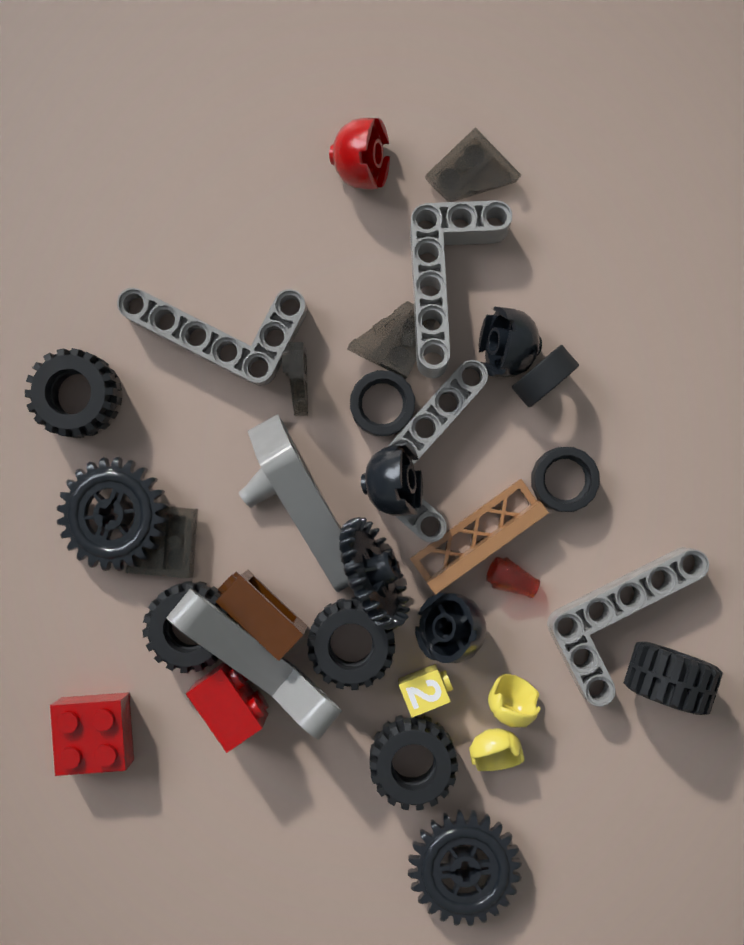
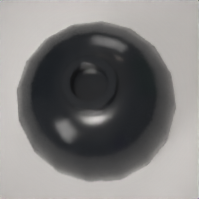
[478,306,542,377]
[361,443,423,516]
[415,593,486,663]

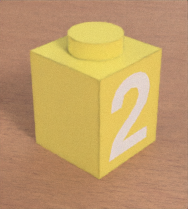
[398,664,453,717]

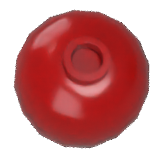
[329,117,390,190]

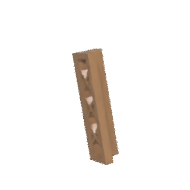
[410,479,549,595]

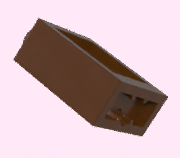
[216,570,307,661]

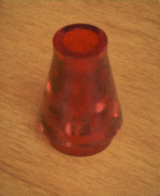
[486,557,540,598]

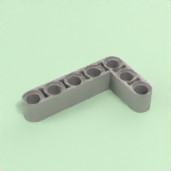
[410,200,513,378]
[117,288,307,386]
[365,360,488,543]
[248,414,349,593]
[547,547,709,707]
[166,588,342,740]

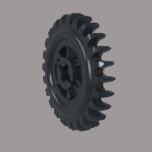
[56,457,169,571]
[339,517,410,630]
[408,809,522,926]

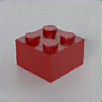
[186,662,269,753]
[50,692,134,776]

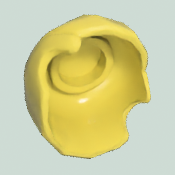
[488,674,541,727]
[469,728,524,771]

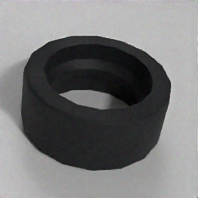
[512,345,579,408]
[350,370,415,436]
[531,447,600,512]

